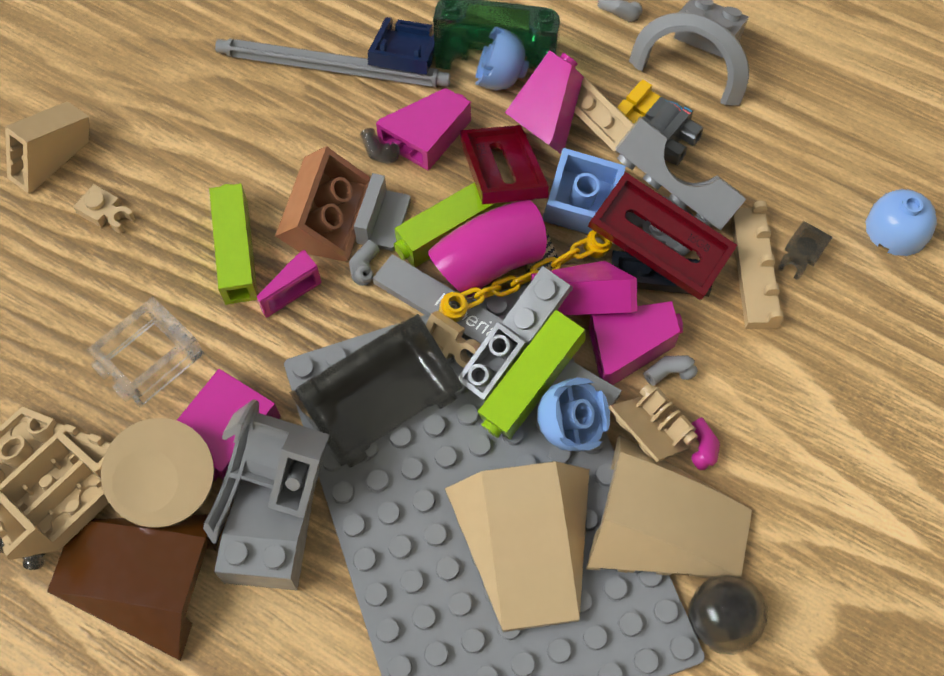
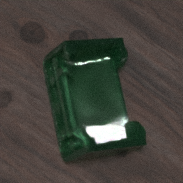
[433,0,560,70]

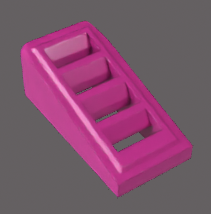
[257,250,321,317]

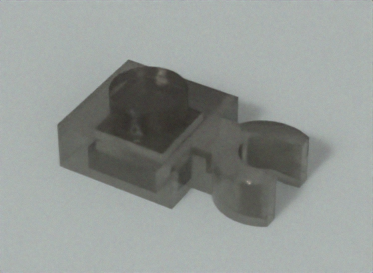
[778,221,832,280]

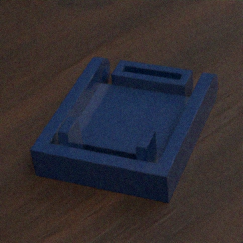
[368,17,444,75]

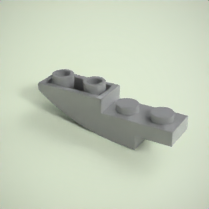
[456,266,573,401]

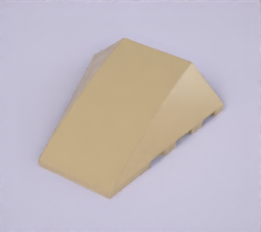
[0,407,111,560]
[586,435,752,580]
[445,461,590,632]

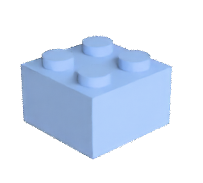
[543,148,626,234]

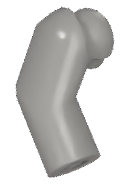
[598,0,643,22]
[349,240,380,286]
[643,355,698,386]

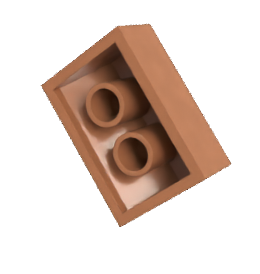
[275,146,371,262]

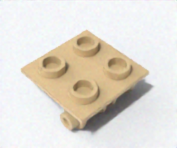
[608,384,698,462]

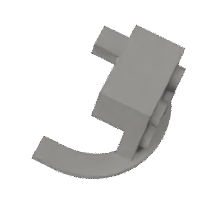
[629,0,749,106]
[203,400,330,544]

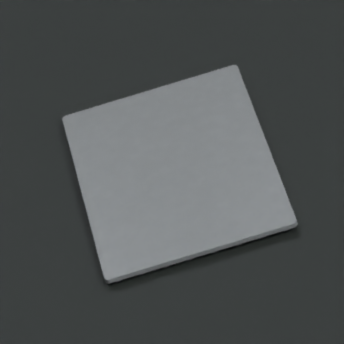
[284,281,705,676]

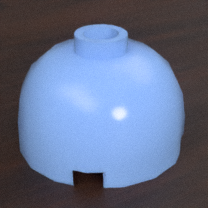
[475,26,529,91]
[865,189,937,256]
[538,377,610,452]

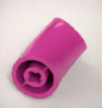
[428,200,547,298]

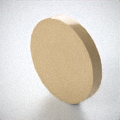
[101,418,214,528]

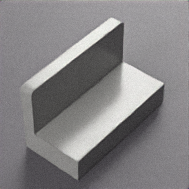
[354,173,411,251]

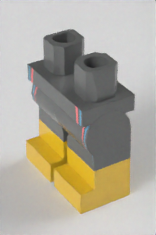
[617,79,703,166]

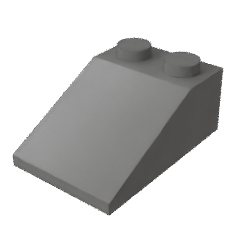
[214,480,314,591]

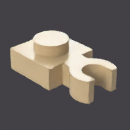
[73,184,135,234]
[418,310,481,368]

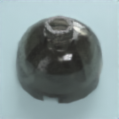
[688,574,768,655]

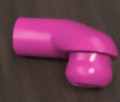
[691,417,720,470]

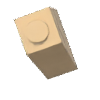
[5,101,90,194]

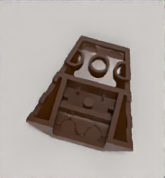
[47,514,220,661]

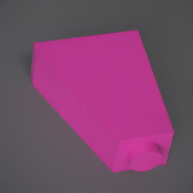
[505,50,584,154]
[376,88,471,171]
[531,261,637,315]
[588,301,683,385]

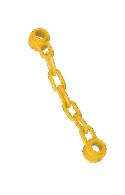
[439,230,612,322]

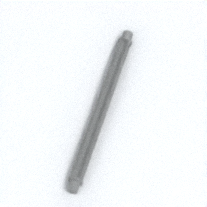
[215,38,451,87]

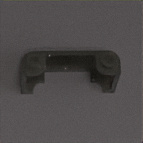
[289,314,463,468]

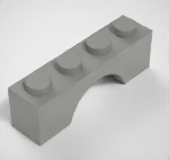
[616,116,746,230]

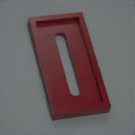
[460,125,549,204]
[588,172,738,301]

